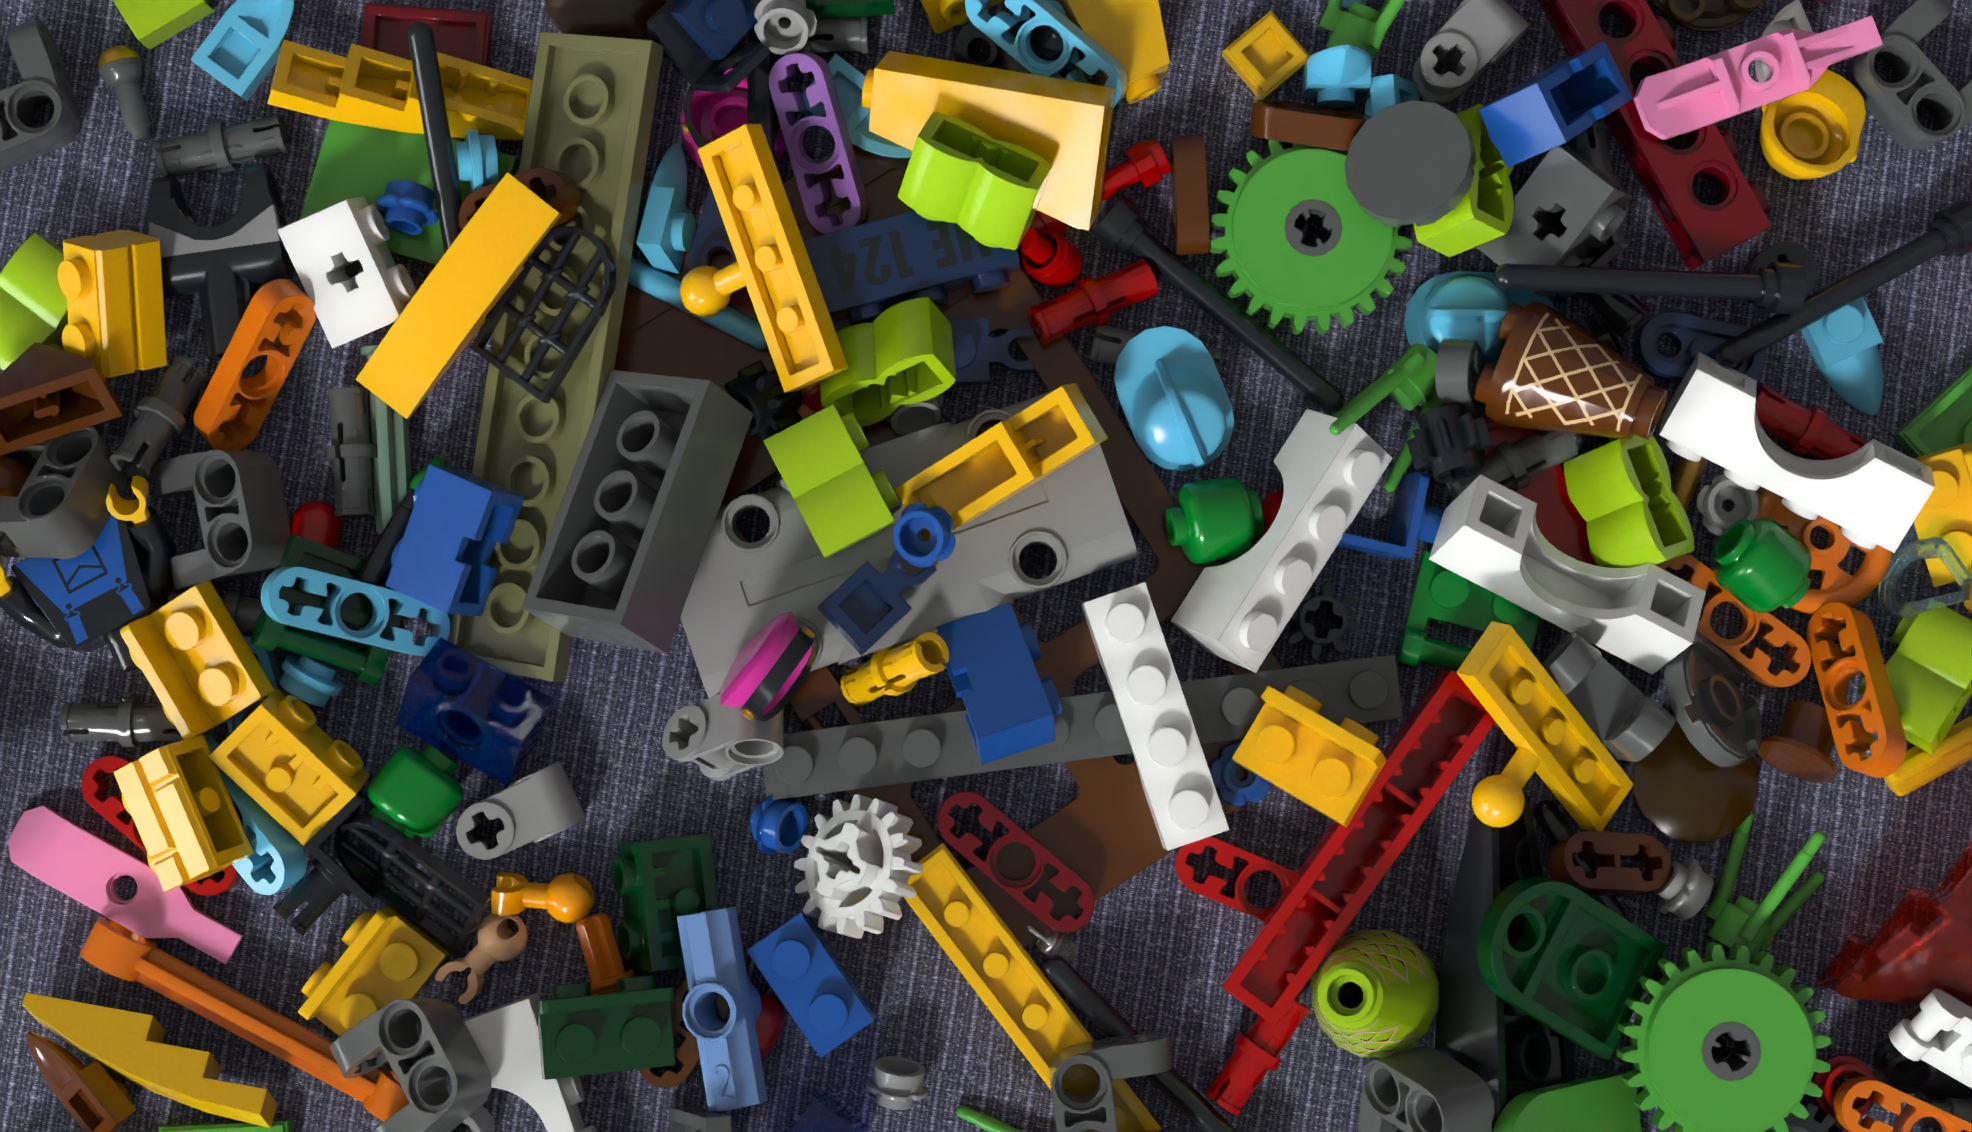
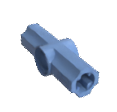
[677,906,768,1112]

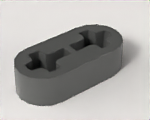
[1435,338,1487,419]

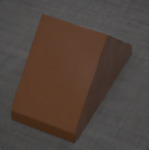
[0,342,123,456]

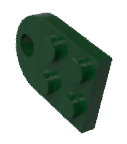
[1477,876,1667,1061]

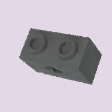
[1476,145,1632,299]

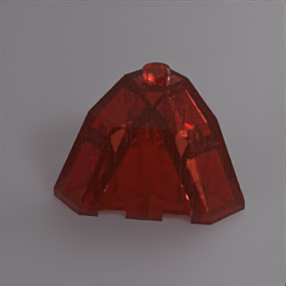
[1815,840,1972,1007]

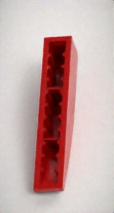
[1221,670,1495,1026]

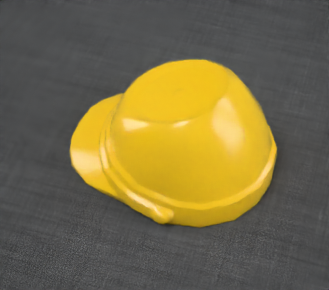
[1759,69,1866,180]

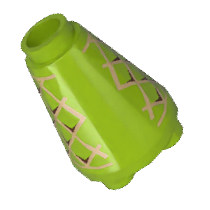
[1311,929,1439,1058]

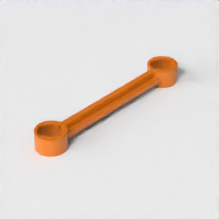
[79,917,410,1122]

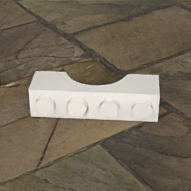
[1659,352,1935,553]
[1171,409,1393,673]
[1429,474,1706,675]
[1081,582,1229,851]
[463,992,597,1132]

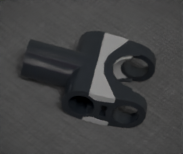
[149,163,294,359]

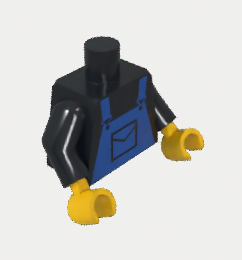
[0,476,177,673]

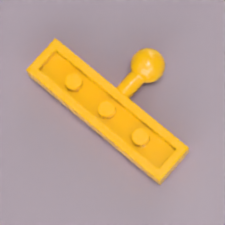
[680,124,849,393]
[1456,621,1634,832]

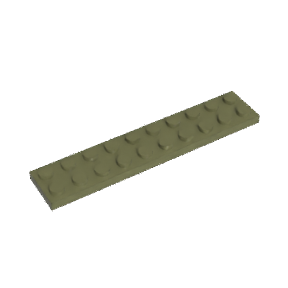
[443,32,664,682]

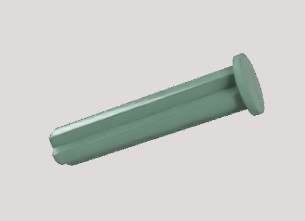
[360,345,412,535]

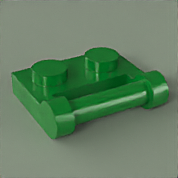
[1396,551,1540,671]

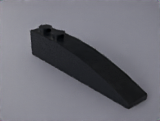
[1434,796,1575,1132]

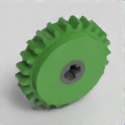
[1209,140,1412,335]
[1616,942,1831,1132]

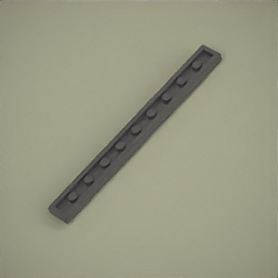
[762,654,1404,800]

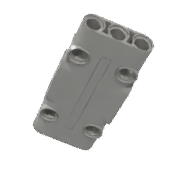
[680,382,1138,699]

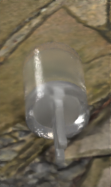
[1027,925,1076,963]

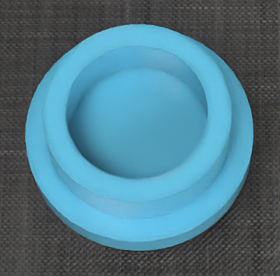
[454,129,498,193]
[279,655,343,707]

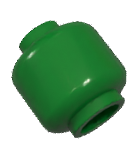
[1165,476,1264,564]
[1712,517,1812,613]
[367,743,464,839]

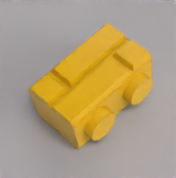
[57,230,167,378]
[113,734,255,892]

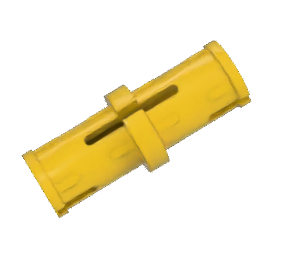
[840,632,949,706]

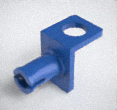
[1336,472,1445,560]

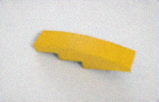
[267,39,533,140]
[355,172,561,419]
[22,992,278,1128]

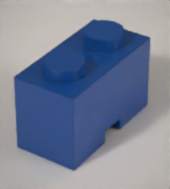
[1478,41,1633,168]
[385,464,525,616]
[937,603,1062,765]
[746,910,877,1058]

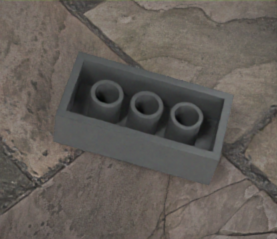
[521,370,753,654]

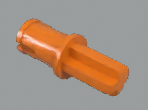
[576,913,635,994]

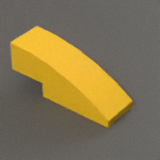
[894,383,1108,541]

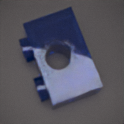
[395,637,553,786]

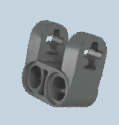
[1847,0,1972,151]
[0,18,82,172]
[0,426,128,560]
[151,450,291,591]
[1541,631,1676,762]
[330,998,492,1132]
[1049,1032,1181,1132]
[1358,1045,1495,1132]

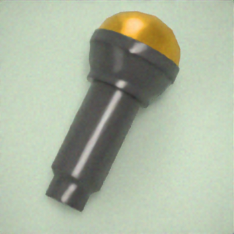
[98,45,152,143]

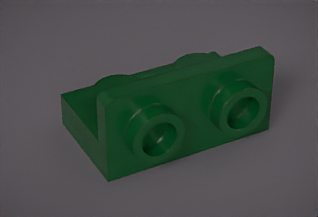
[612,833,719,972]
[536,975,675,1080]

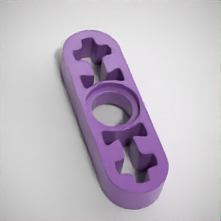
[769,52,868,234]

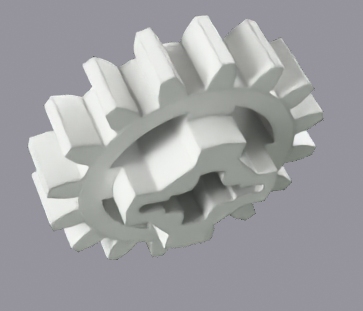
[794,794,923,939]

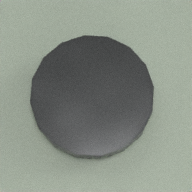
[1345,100,1476,228]
[1664,641,1763,767]

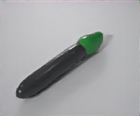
[358,457,445,586]

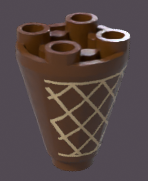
[1474,301,1668,439]

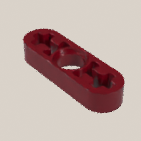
[937,791,1095,932]

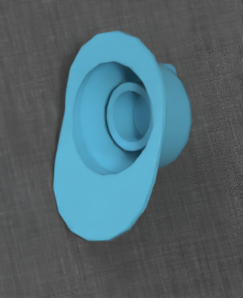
[1404,271,1554,366]
[1114,325,1235,471]

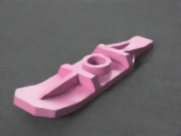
[1633,15,1883,140]
[7,805,243,964]

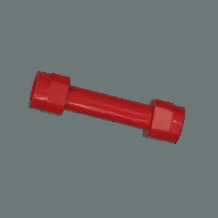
[1030,138,1171,234]

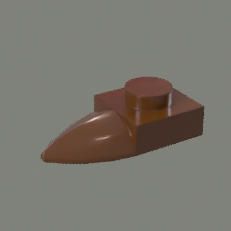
[25,1031,137,1132]

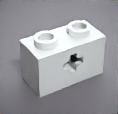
[277,195,416,349]

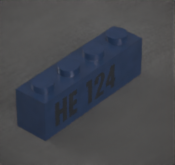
[803,211,1020,326]

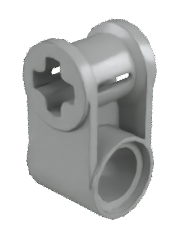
[1411,0,1530,105]
[662,694,784,781]
[456,761,587,860]

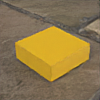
[1221,11,1310,100]

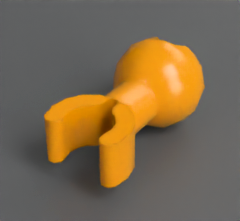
[491,872,595,924]

